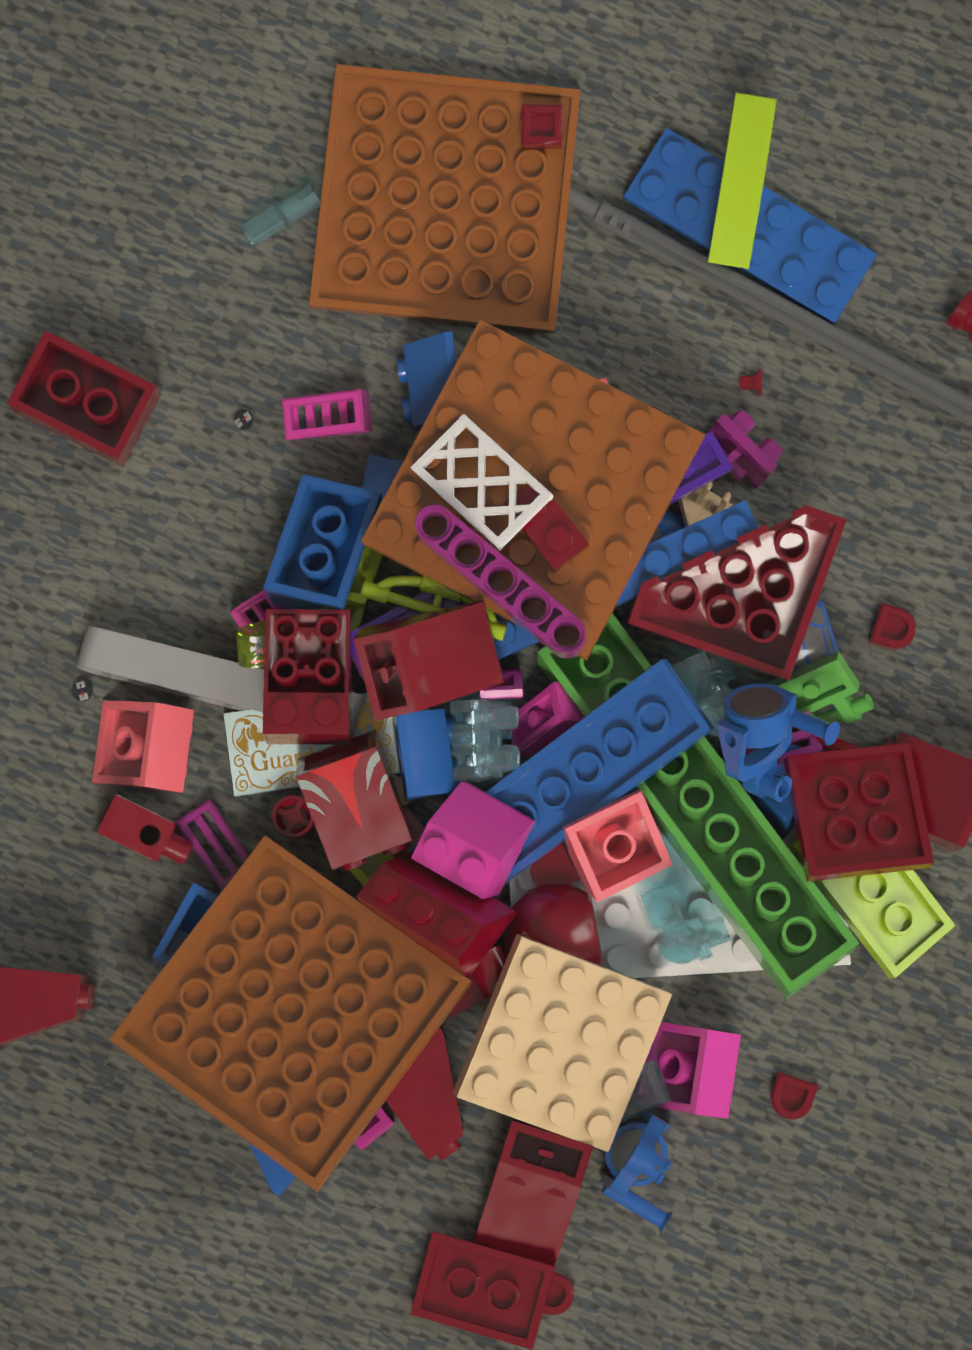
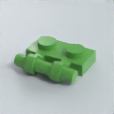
[766,651,874,724]

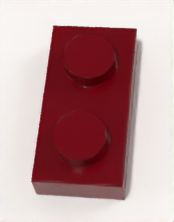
[503,477,589,573]

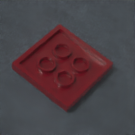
[784,743,934,882]

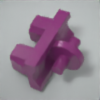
[707,410,783,489]

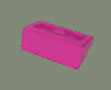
[507,682,584,758]

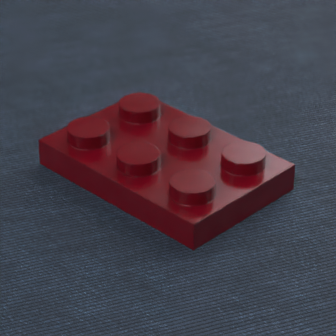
[410,1231,556,1350]

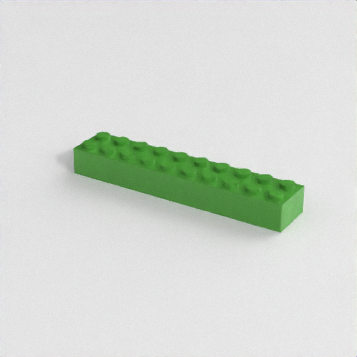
[537,613,859,1000]

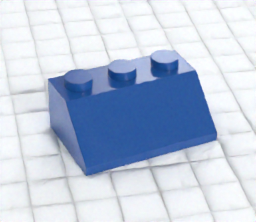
[263,475,382,610]

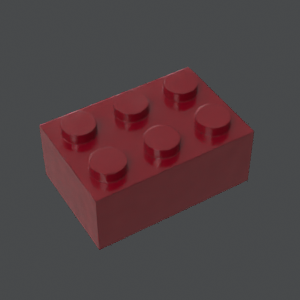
[7,330,161,467]

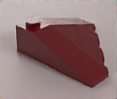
[628,505,847,681]

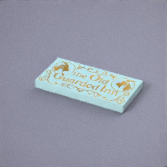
[223,693,400,797]

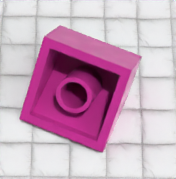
[411,781,536,899]
[633,1022,741,1119]

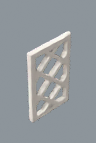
[410,414,553,551]

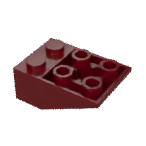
[353,600,504,721]
[262,609,352,745]
[474,1119,593,1265]

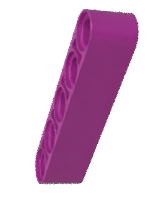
[415,505,586,659]

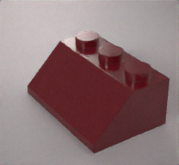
[357,850,517,978]

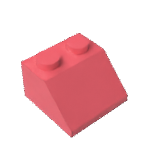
[92,700,194,793]
[563,789,673,902]

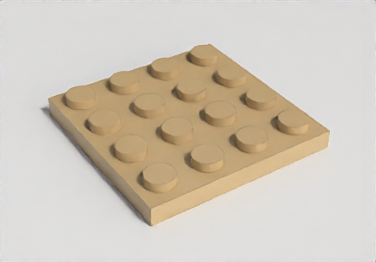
[452,934,672,1152]

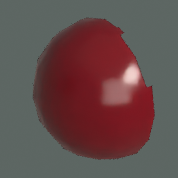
[502,884,604,966]

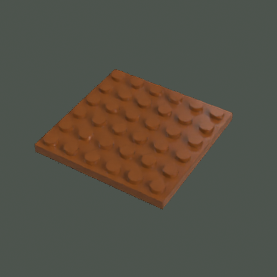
[309,64,581,334]
[361,320,705,661]
[109,836,471,1193]

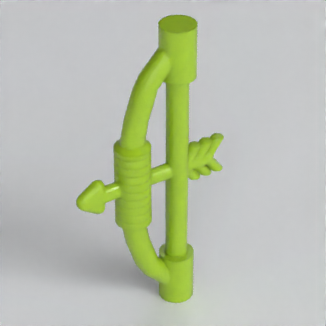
[362,575,508,641]

